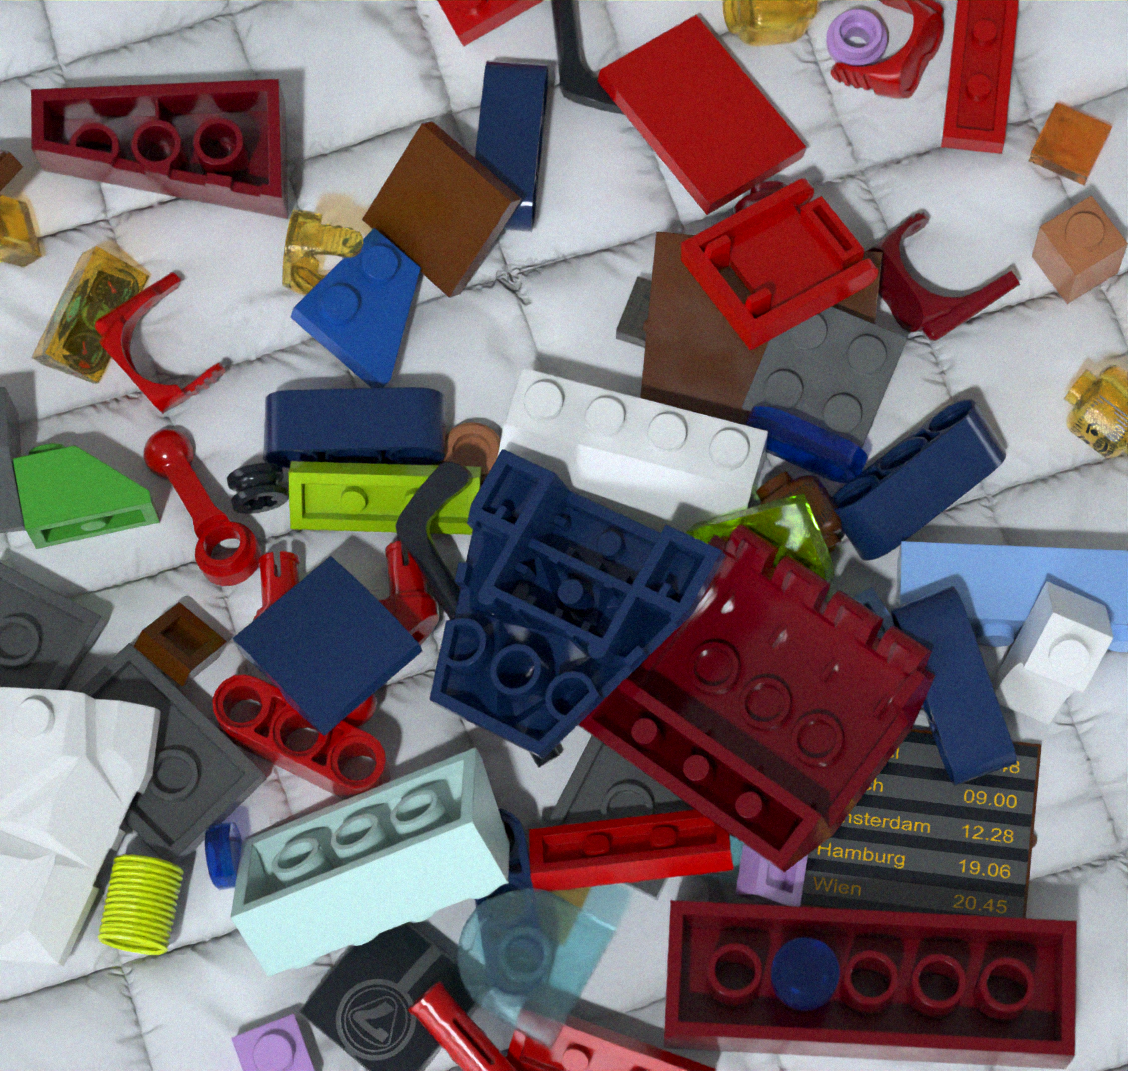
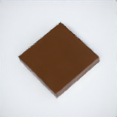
[362,121,522,298]

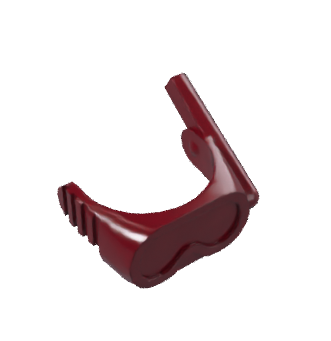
[868,212,1020,341]

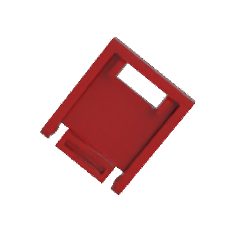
[681,178,879,351]

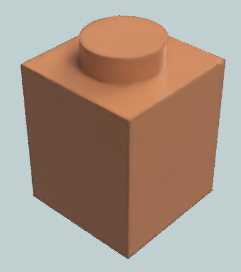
[1032,195,1128,304]

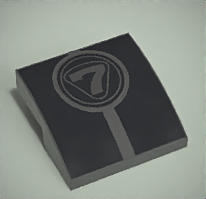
[298,921,492,1071]

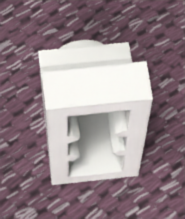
[992,581,1114,725]

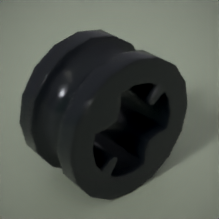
[227,463,288,514]

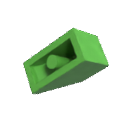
[13,443,160,549]

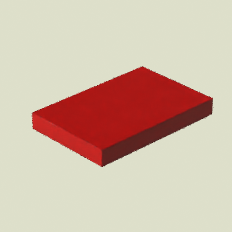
[597,15,806,215]

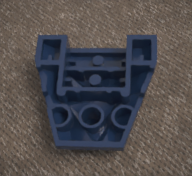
[429,449,726,759]

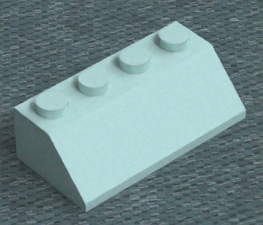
[230,747,509,977]

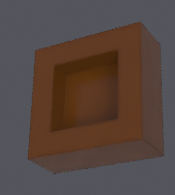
[134,602,227,687]

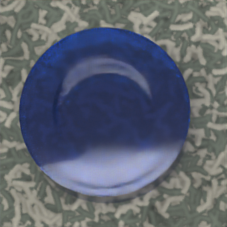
[205,822,242,890]
[770,938,840,1010]

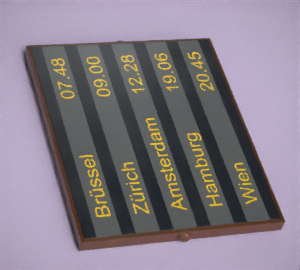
[800,729,1042,918]

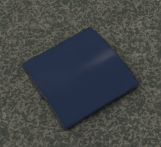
[232,556,423,736]

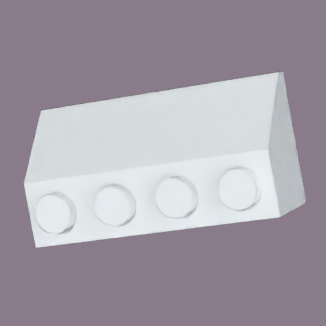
[498,367,768,544]

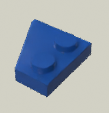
[290,228,421,388]

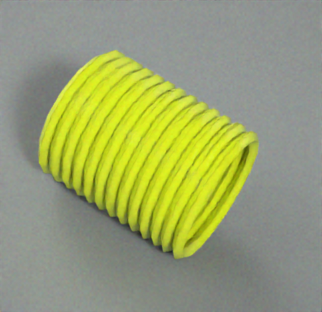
[97,854,184,955]

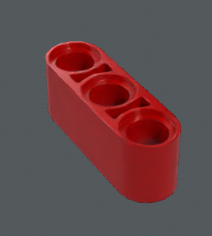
[212,674,391,800]

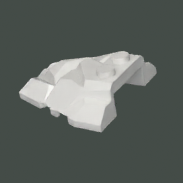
[0,687,161,966]

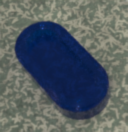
[745,406,868,484]

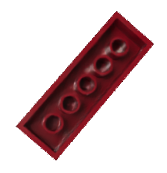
[664,900,1077,1069]

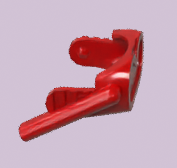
[830,0,944,99]
[95,272,226,413]

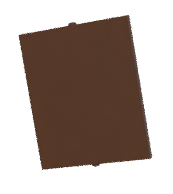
[640,232,882,436]

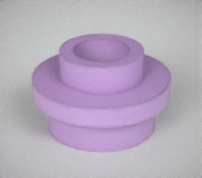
[826,9,887,67]

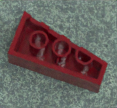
[31,79,288,219]

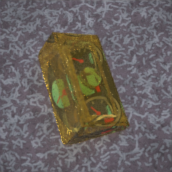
[32,246,149,384]

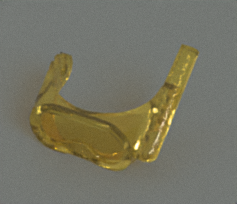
[282,209,364,296]

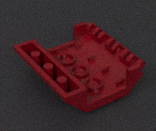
[578,524,935,872]

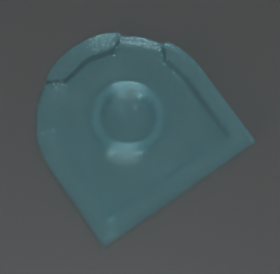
[458,888,617,1049]

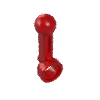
[143,429,261,586]

